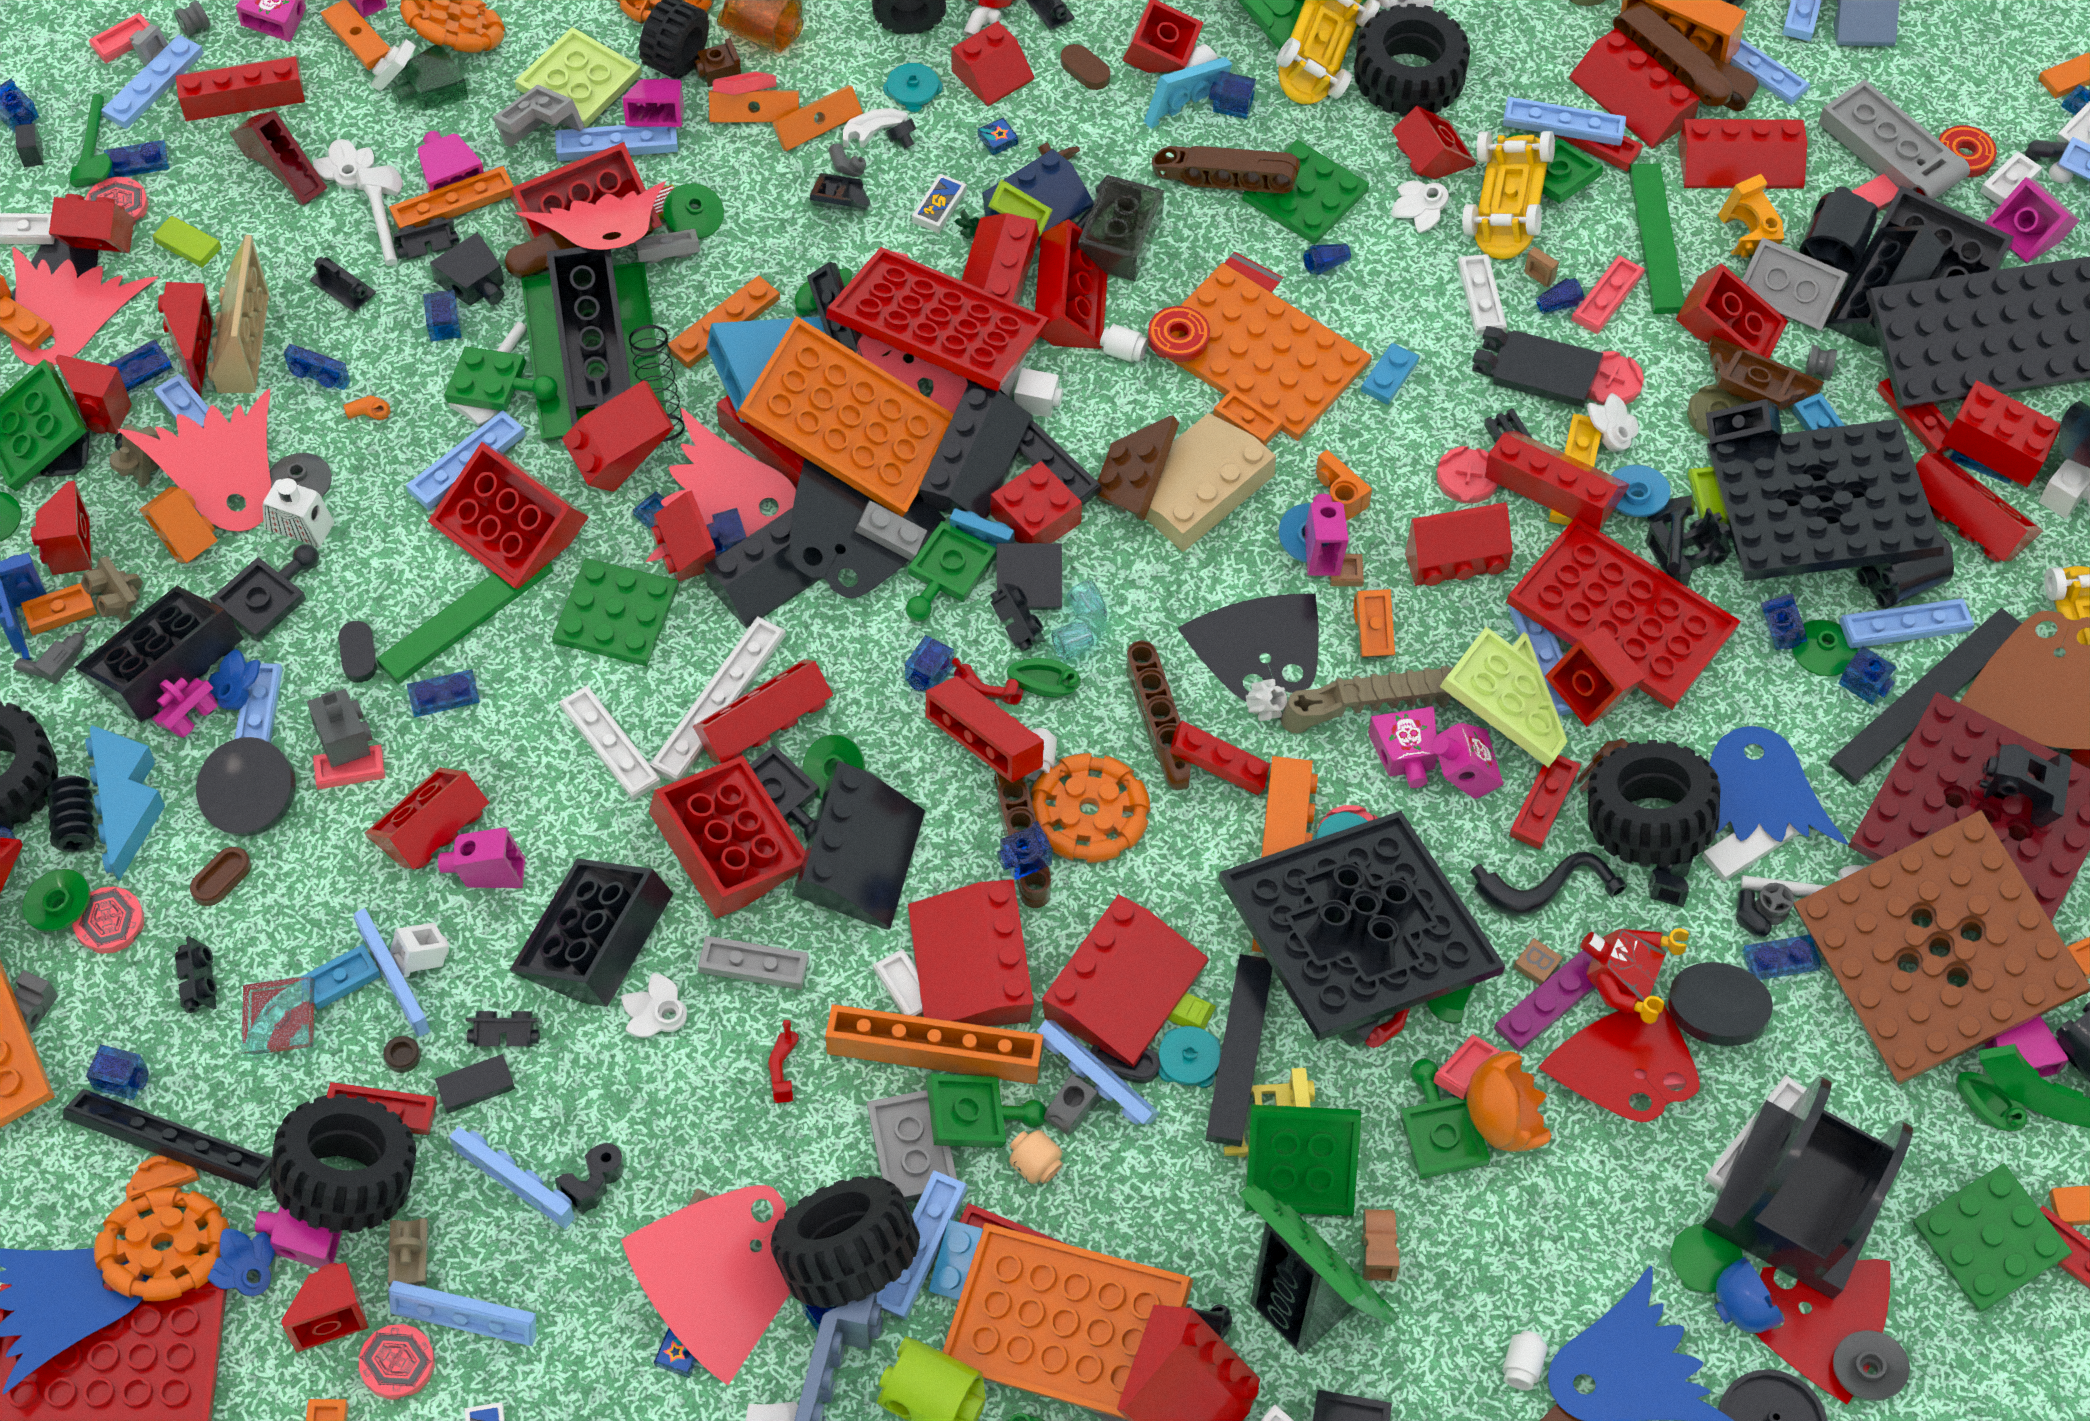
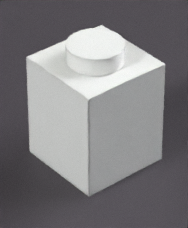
[1014,368,1063,418]

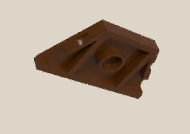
[1707,335,1824,411]
[1096,415,1179,521]

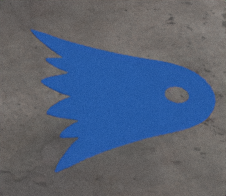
[1709,726,1849,845]
[0,1248,150,1394]
[1548,1266,1734,1421]

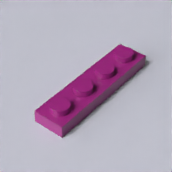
[1494,950,1596,1053]

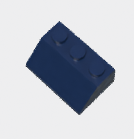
[982,149,1094,242]

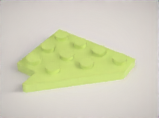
[1440,627,1568,768]

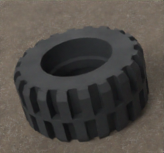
[1354,4,1470,117]
[0,701,59,832]
[1588,740,1721,867]
[269,1094,417,1233]
[770,1176,920,1308]

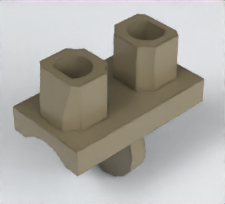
[110,424,160,487]
[81,556,143,623]
[388,1218,429,1287]

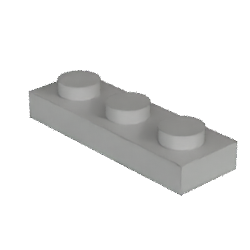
[698,936,809,990]

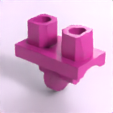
[152,677,218,738]

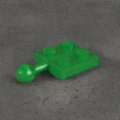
[1507,132,1603,204]
[444,346,558,412]
[906,521,997,622]
[1399,1058,1490,1180]
[926,1074,1047,1148]

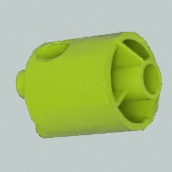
[877,1336,986,1421]

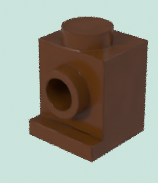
[694,38,741,87]

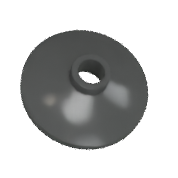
[269,453,332,498]
[1833,1330,1910,1401]

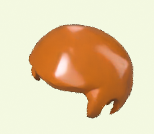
[1467,1051,1552,1152]

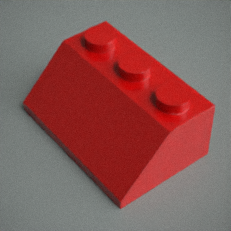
[961,213,1040,305]
[1405,502,1513,586]
[364,767,490,870]

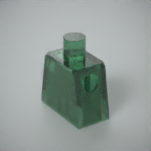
[391,44,469,112]

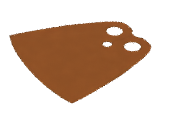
[1960,611,2090,749]

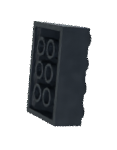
[1862,185,2014,280]
[74,585,244,723]
[792,761,925,930]
[510,858,674,1007]

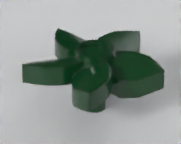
[954,209,980,240]

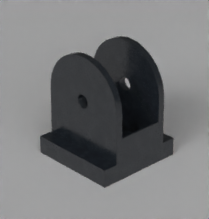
[1702,1076,1913,1300]

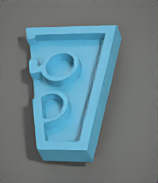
[1144,57,1232,129]

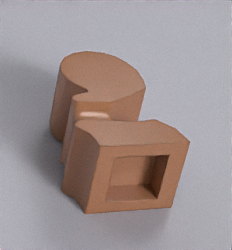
[1362,1209,1400,1281]

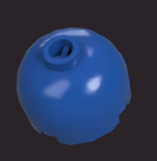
[1714,1256,1785,1334]

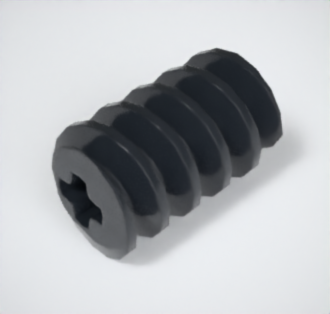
[47,776,95,853]

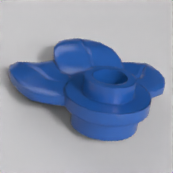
[208,649,261,711]
[207,1228,275,1297]

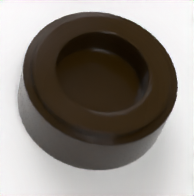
[383,1036,421,1073]

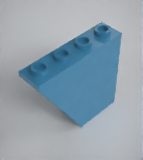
[706,317,826,423]

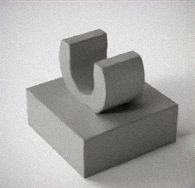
[129,24,168,66]

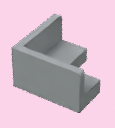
[493,84,585,147]

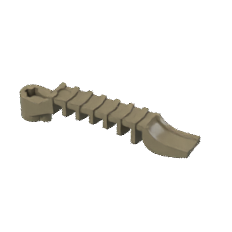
[1280,666,1465,734]

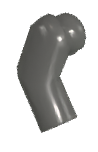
[828,143,866,177]

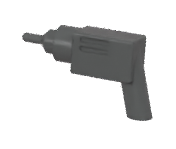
[13,625,91,685]

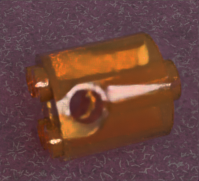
[717,0,804,53]

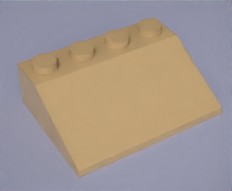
[208,235,269,393]
[1146,413,1276,552]

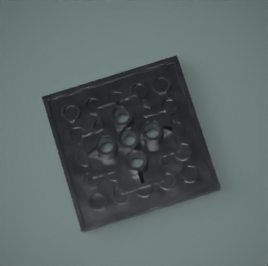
[1707,419,1944,581]
[1218,811,1505,1041]

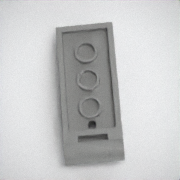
[1818,79,1970,200]

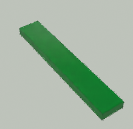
[1629,163,1685,314]
[376,562,554,685]

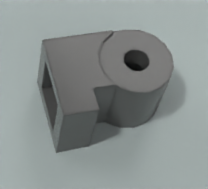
[14,970,58,1033]
[1044,1074,1101,1136]

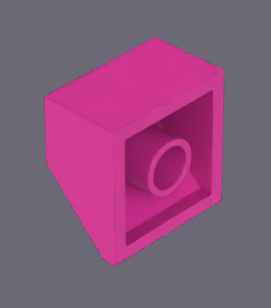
[1985,177,2080,263]

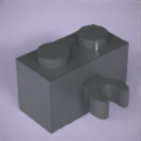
[307,688,373,768]

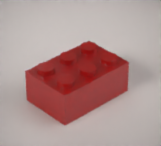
[1941,380,2060,488]

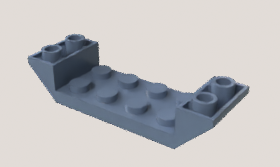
[1833,0,1899,46]
[794,1292,883,1421]

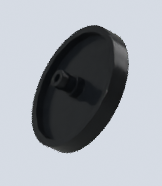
[196,737,296,836]
[1668,962,1773,1046]
[1718,1369,1828,1421]

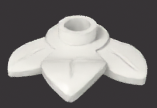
[313,139,374,190]
[1391,181,1449,234]
[1587,393,1639,452]
[621,973,687,1038]

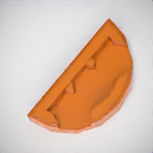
[126,1155,200,1201]

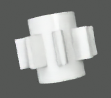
[1246,679,1287,721]

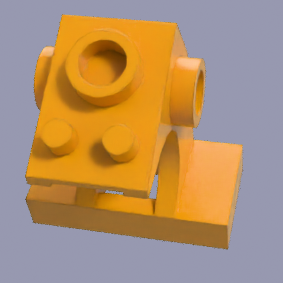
[1718,174,1784,258]

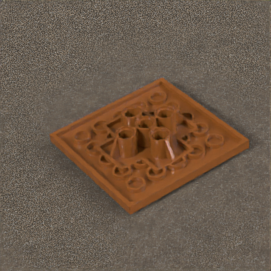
[1793,810,2090,1086]

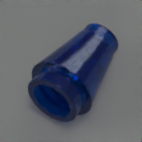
[1303,243,1351,275]
[1536,278,1584,314]

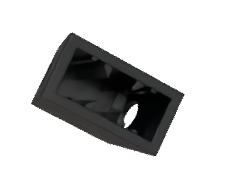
[430,232,504,306]

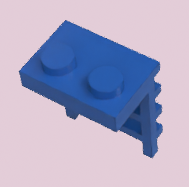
[0,552,47,660]

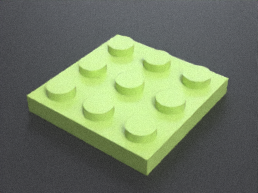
[515,27,642,128]

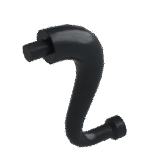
[1470,852,1627,917]

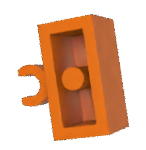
[139,487,218,564]

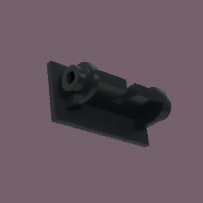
[1026,0,1075,30]
[393,217,460,260]
[310,257,376,312]
[990,583,1046,652]
[175,936,217,1013]
[466,1011,542,1047]

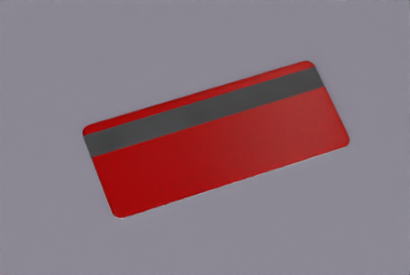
[1224,252,1283,293]

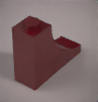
[229,110,327,205]

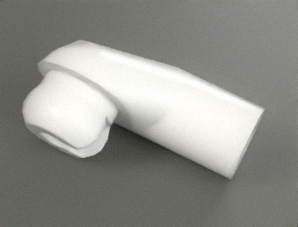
[963,7,1001,37]

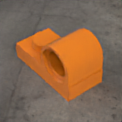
[1315,449,1372,521]
[1353,589,1395,658]

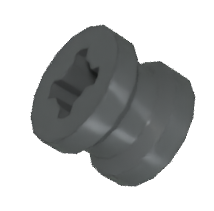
[174,0,210,37]
[1804,344,1837,380]
[1755,883,1794,925]

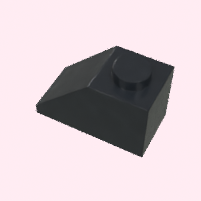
[1705,399,1782,445]

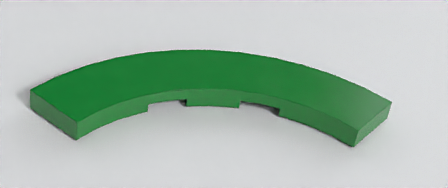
[1979,1044,2090,1128]

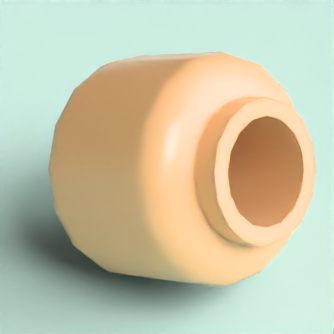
[1009,1130,1063,1184]

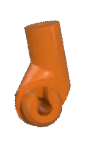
[343,395,391,420]

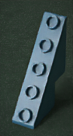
[85,725,165,880]

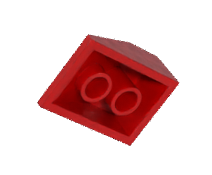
[1675,263,1788,358]
[158,282,214,397]
[562,380,674,492]

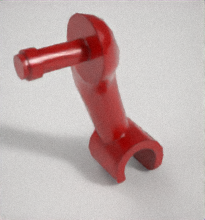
[952,658,1024,705]
[1364,1008,1410,1048]
[768,1020,799,1103]

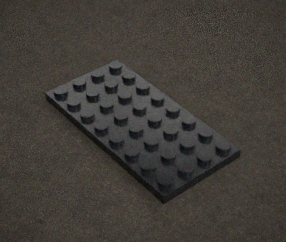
[1866,256,2090,410]

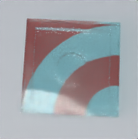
[241,976,315,1055]

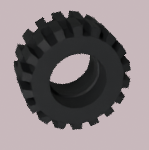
[639,0,709,79]
[872,0,946,34]

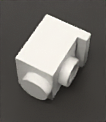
[390,923,449,978]

